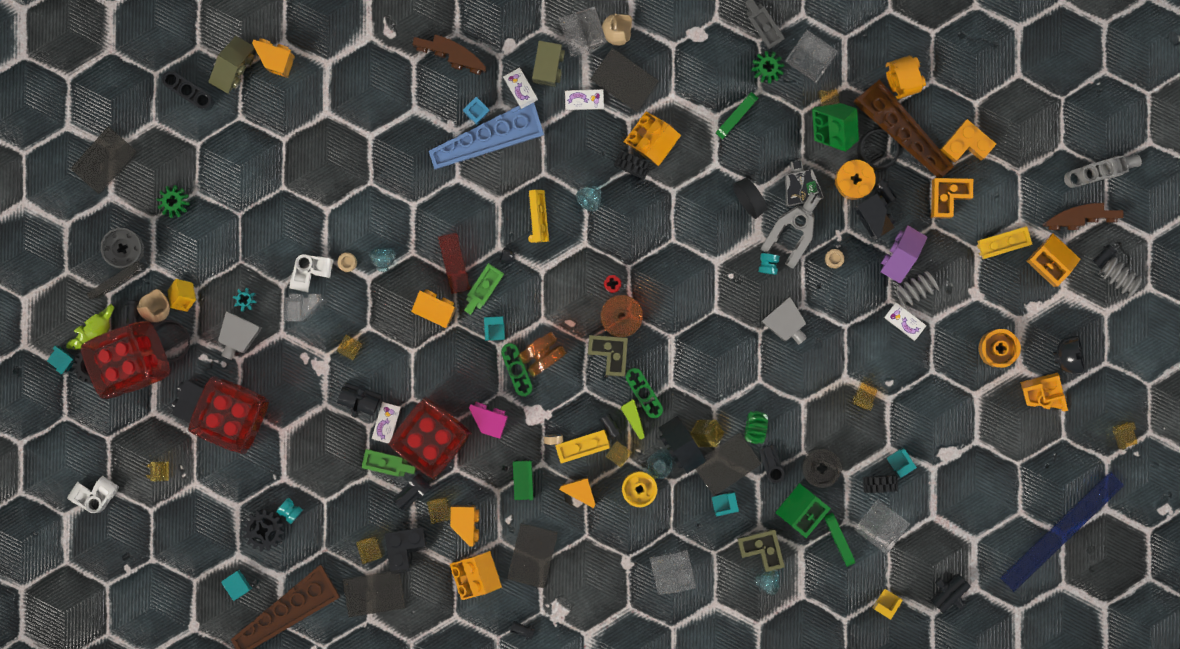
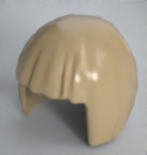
[602,14,632,45]
[137,289,170,323]

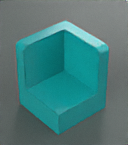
[484,317,505,341]
[47,346,75,375]
[887,448,917,478]
[712,492,739,516]
[222,570,252,601]

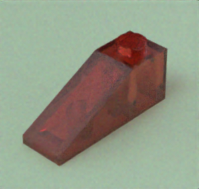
[438,233,471,294]

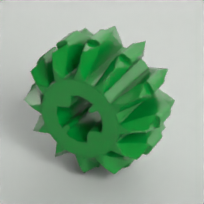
[751,51,784,84]
[157,185,190,218]
[745,411,768,444]

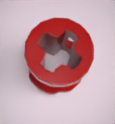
[604,275,621,293]

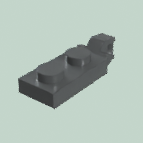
[745,0,785,50]

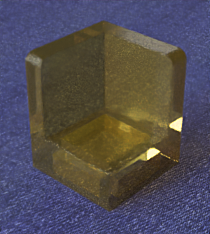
[818,89,839,106]
[851,382,877,411]
[690,420,724,447]
[1112,422,1138,450]
[427,497,451,524]
[356,536,382,564]

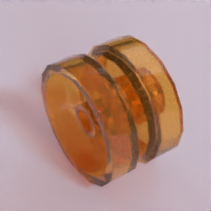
[601,295,643,337]
[518,331,567,378]

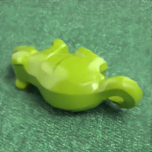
[66,304,114,350]

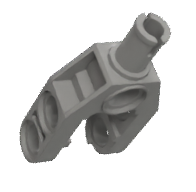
[1064,155,1142,188]
[761,192,821,269]

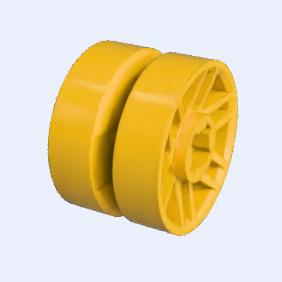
[622,471,657,507]

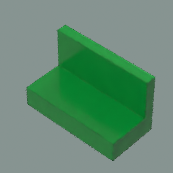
[513,461,534,500]

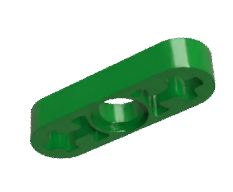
[715,92,758,140]
[501,343,532,396]
[626,368,663,418]
[824,512,856,567]

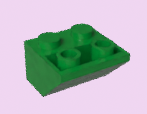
[812,103,859,152]
[775,483,831,538]

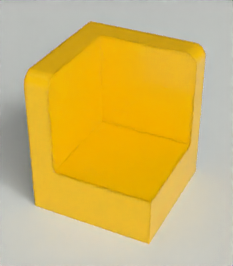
[167,279,196,312]
[872,589,903,620]

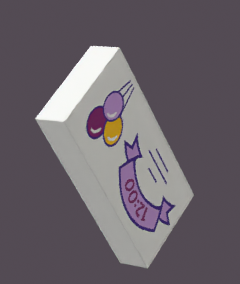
[503,68,538,109]
[565,90,604,110]
[884,302,926,341]
[372,402,401,444]

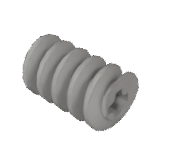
[1098,257,1142,298]
[896,271,939,309]

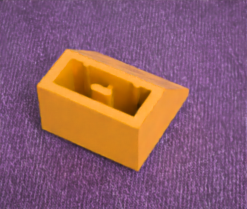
[252,38,295,78]
[624,111,681,166]
[1026,233,1081,287]
[411,289,457,328]
[450,505,479,546]
[450,551,502,600]

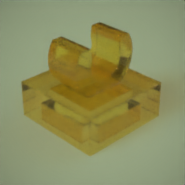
[336,334,363,361]
[606,441,632,467]
[147,461,169,481]

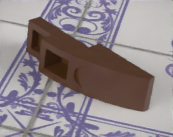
[412,34,487,75]
[1043,203,1123,230]

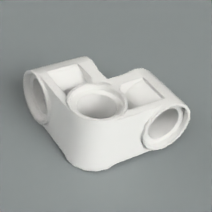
[289,254,334,292]
[67,476,119,513]

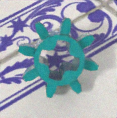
[233,288,257,312]

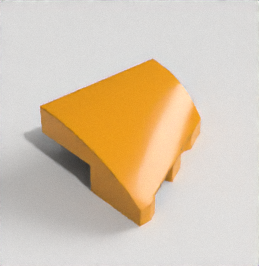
[1020,372,1068,412]

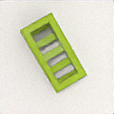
[621,399,645,440]

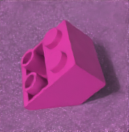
[469,402,508,439]

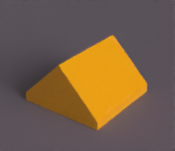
[559,477,595,508]

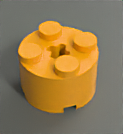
[886,55,926,99]
[835,160,875,200]
[978,329,1021,368]

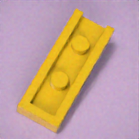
[528,190,549,243]
[977,226,1033,259]
[555,429,611,463]

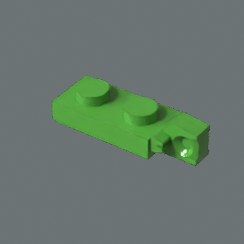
[464,263,504,315]
[362,449,417,477]

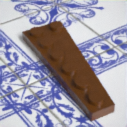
[853,80,954,178]
[231,564,340,649]

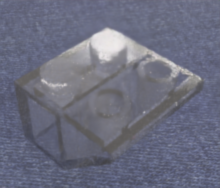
[558,6,607,58]
[785,30,838,83]
[284,294,327,322]
[854,499,910,554]
[649,549,696,595]

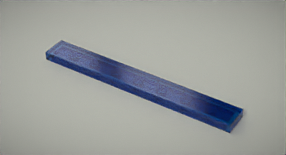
[1000,472,1124,592]

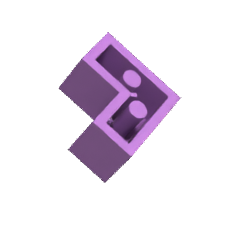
[881,226,927,283]

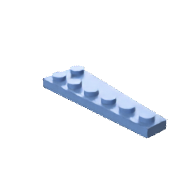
[429,102,544,170]

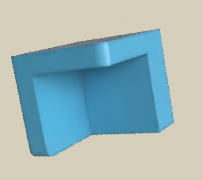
[463,97,490,126]

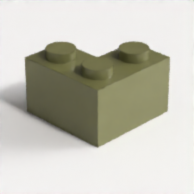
[209,36,255,93]
[532,41,565,87]
[588,335,628,377]
[737,528,785,572]

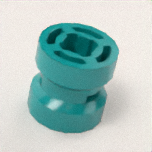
[758,253,780,275]
[276,497,303,524]

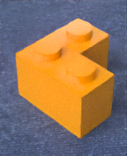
[940,119,996,163]
[931,178,973,219]

